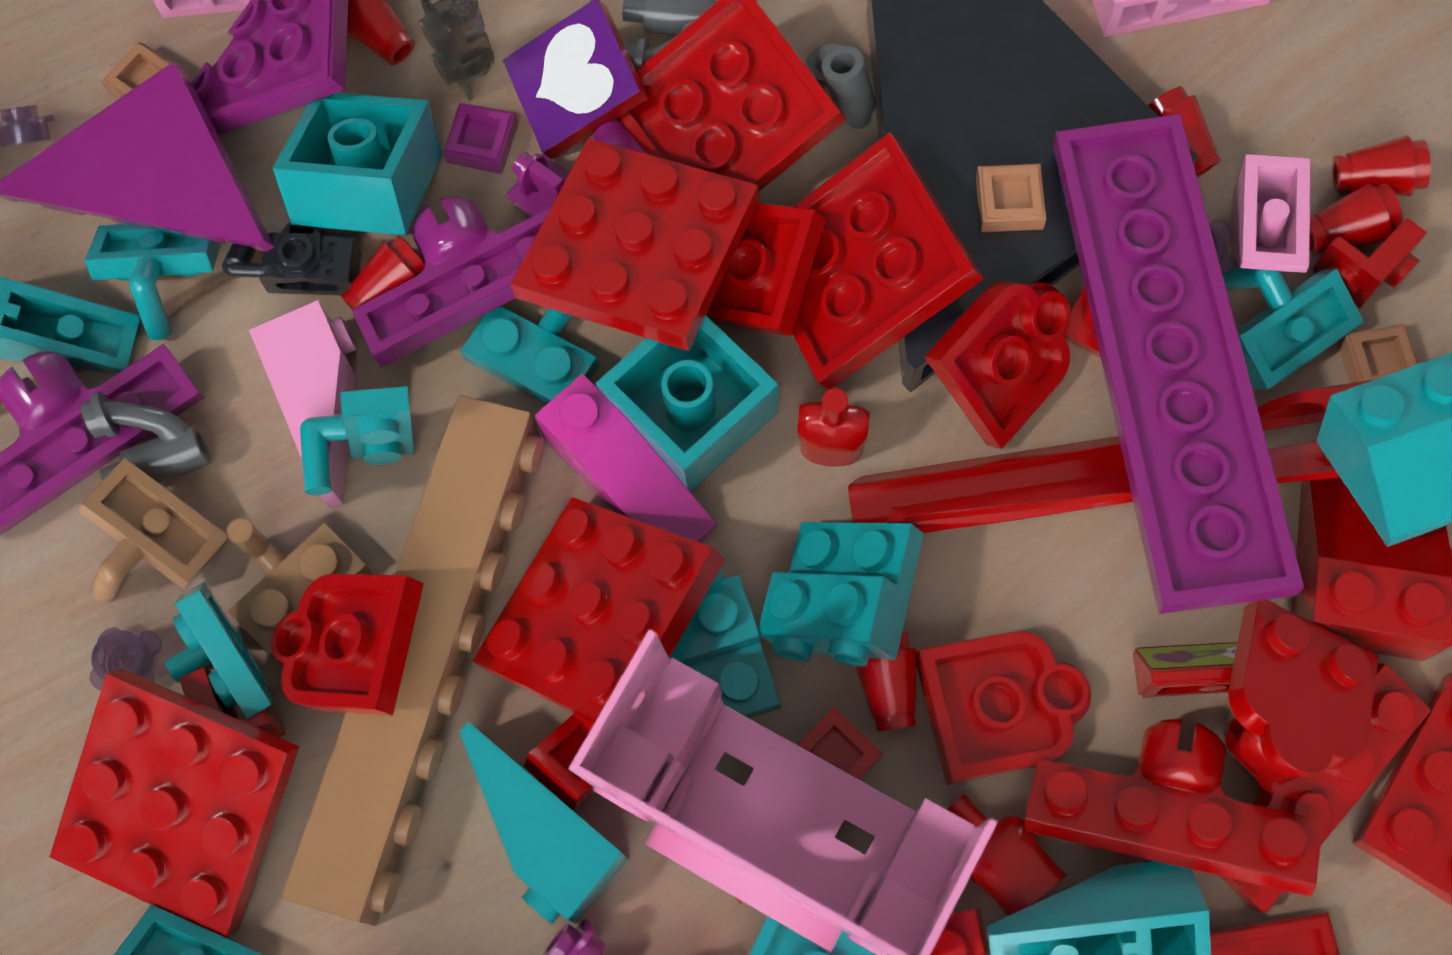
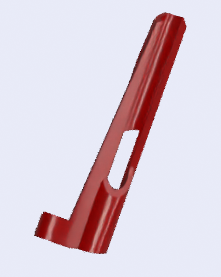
[848,379,1375,533]

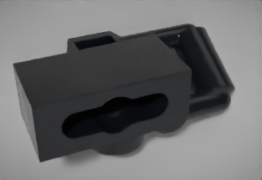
[222,222,362,295]

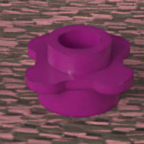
[543,919,605,955]

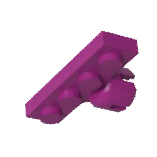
[352,196,552,368]
[0,344,204,536]

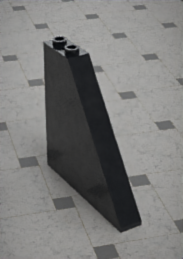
[867,0,1199,393]

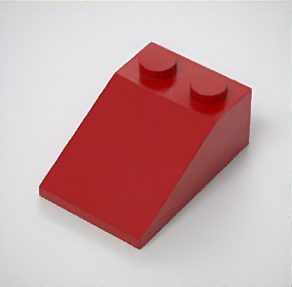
[1292,478,1452,661]

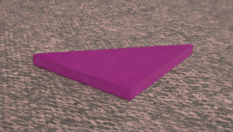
[192,0,348,135]
[0,62,274,252]

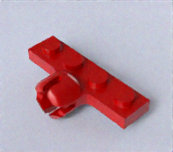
[1219,663,1431,913]
[1024,719,1323,897]

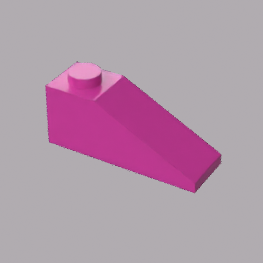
[535,374,717,543]

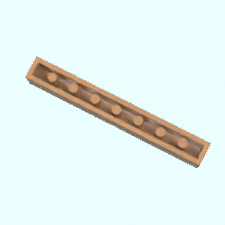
[280,394,544,926]

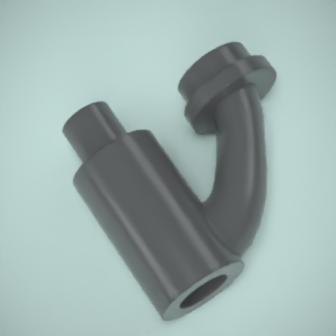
[622,0,717,70]
[806,43,876,129]
[80,391,211,483]

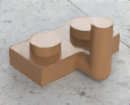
[79,458,228,602]
[227,518,372,661]

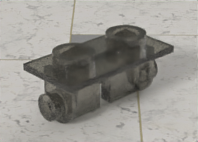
[418,0,495,101]

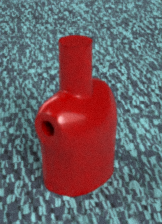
[797,388,870,467]
[947,794,1067,916]

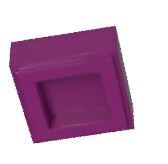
[443,102,518,174]

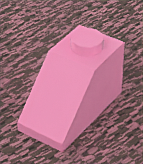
[1231,154,1310,273]

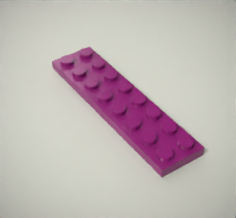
[1053,114,1304,614]

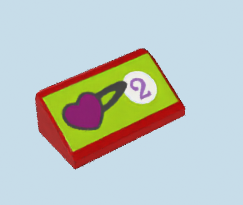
[1133,642,1238,698]

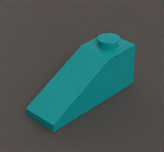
[0,276,141,374]
[459,722,628,924]
[987,861,1211,955]

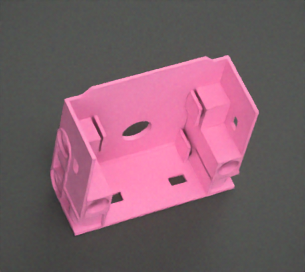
[569,629,997,955]

